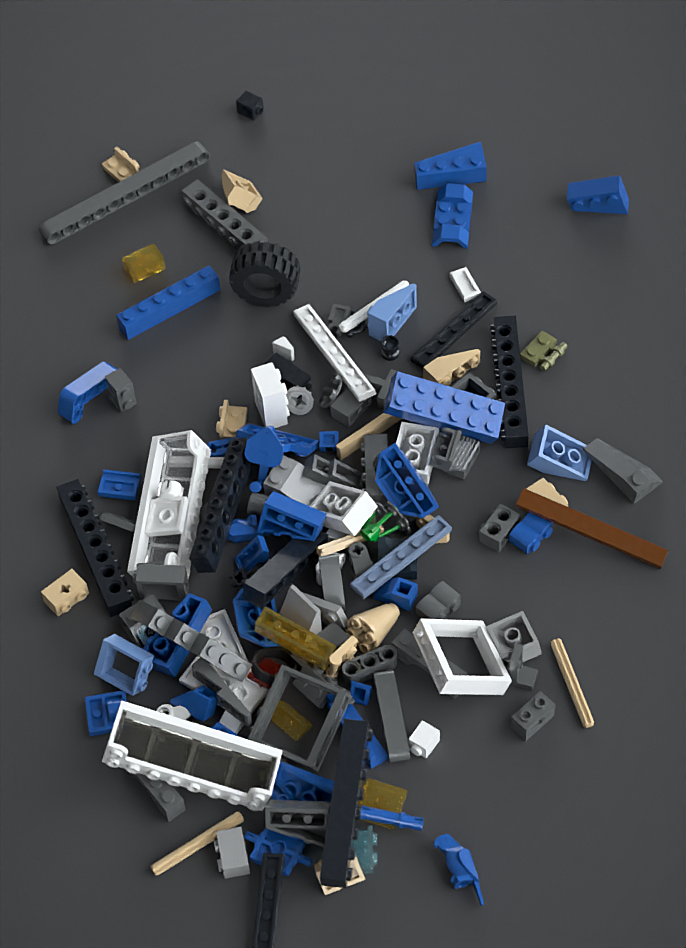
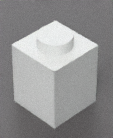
[409,720,440,758]

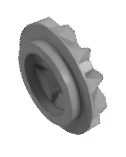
[286,385,314,415]

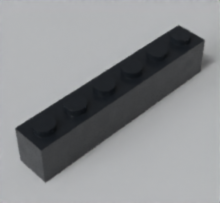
[242,531,329,609]

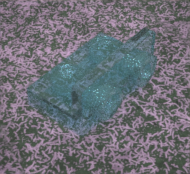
[353,826,378,873]

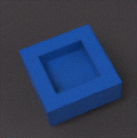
[319,431,339,452]

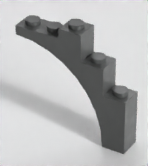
[129,600,252,682]

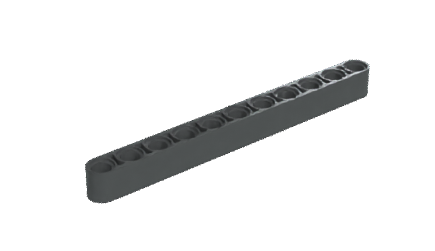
[39,142,210,244]

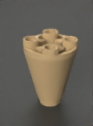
[345,603,400,653]

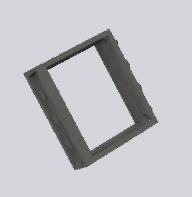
[247,665,352,772]

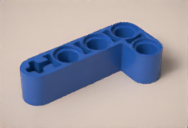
[58,361,117,424]

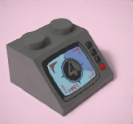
[119,594,166,649]

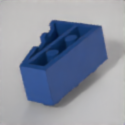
[567,175,629,214]
[257,491,327,541]

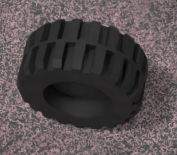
[229,241,301,307]

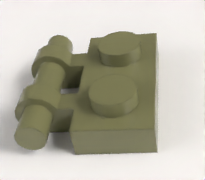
[520,331,568,371]

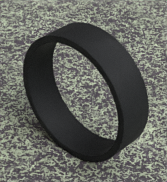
[251,647,297,686]

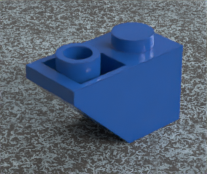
[373,577,418,612]
[170,685,217,721]

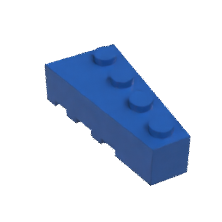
[414,141,487,190]
[142,593,212,678]

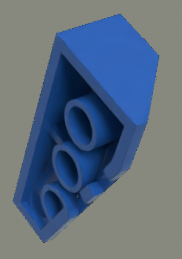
[274,762,334,802]

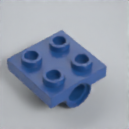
[85,691,131,736]

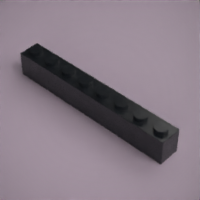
[319,719,373,888]

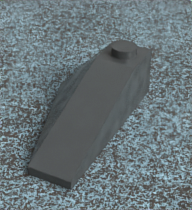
[583,438,663,504]

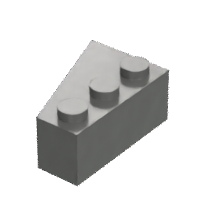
[265,800,331,849]

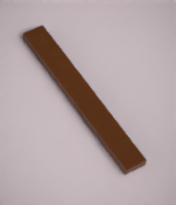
[515,488,669,569]

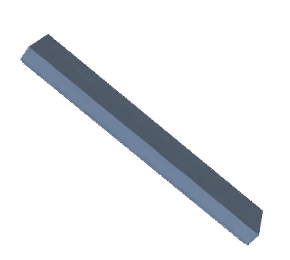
[350,515,452,599]

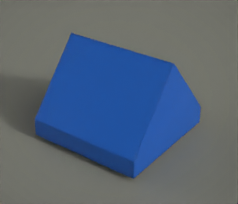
[349,681,373,706]

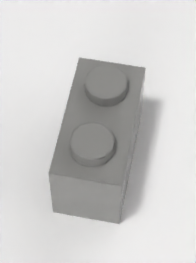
[214,827,250,879]

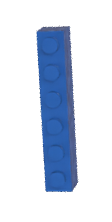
[116,265,221,340]

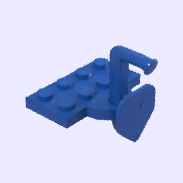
[236,423,319,493]

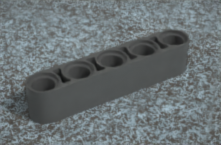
[373,669,410,763]

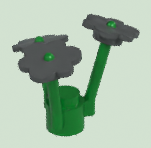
[360,501,410,543]

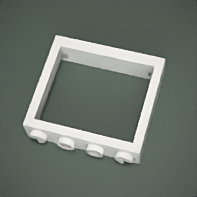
[413,619,512,695]

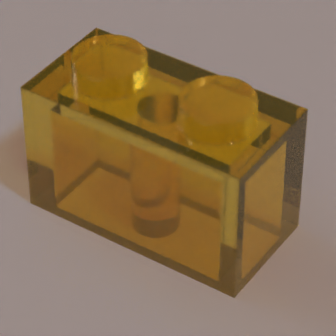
[122,244,166,283]

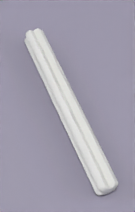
[339,281,409,333]

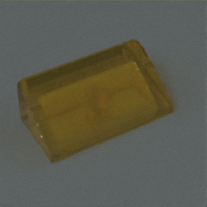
[271,700,313,741]

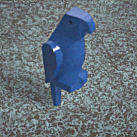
[227,514,274,544]
[434,834,484,906]

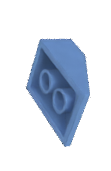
[367,283,417,341]
[527,425,592,481]

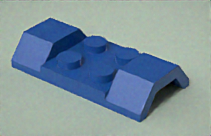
[432,184,473,248]

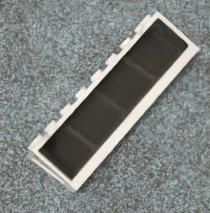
[102,701,283,811]

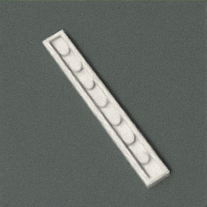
[293,304,376,402]

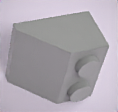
[486,611,542,662]

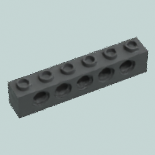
[182,179,267,249]

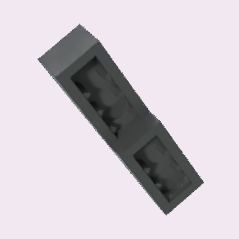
[192,658,252,727]

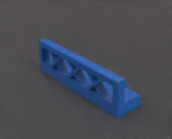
[326,694,388,769]

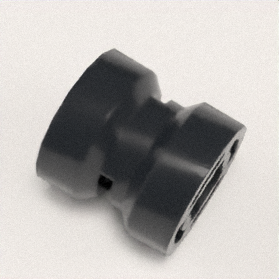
[381,335,399,361]

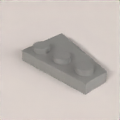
[302,592,348,632]

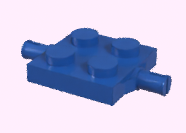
[244,828,313,877]

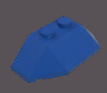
[375,443,439,518]
[232,577,284,647]

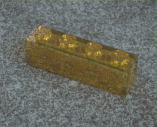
[255,607,336,670]

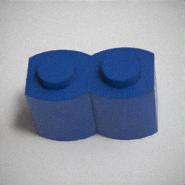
[509,513,553,554]

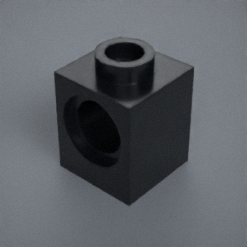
[236,90,264,121]

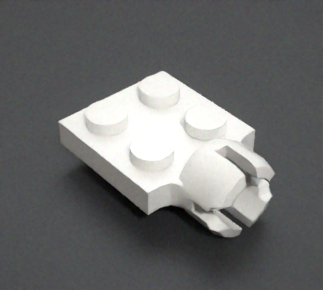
[145,481,189,537]

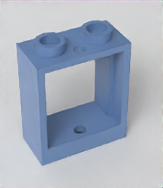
[94,634,154,696]

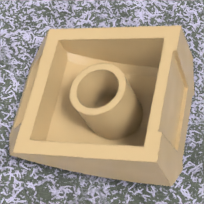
[222,169,263,213]

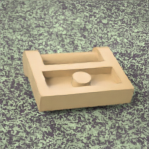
[326,635,358,679]

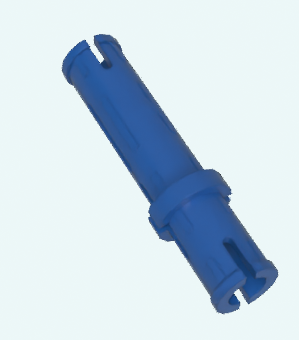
[361,805,424,831]

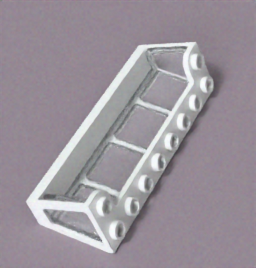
[127,430,211,578]

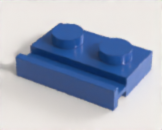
[98,469,142,501]

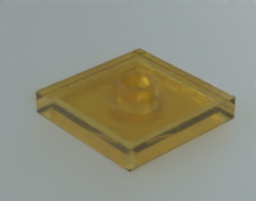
[359,778,408,830]

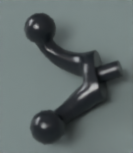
[347,310,368,338]

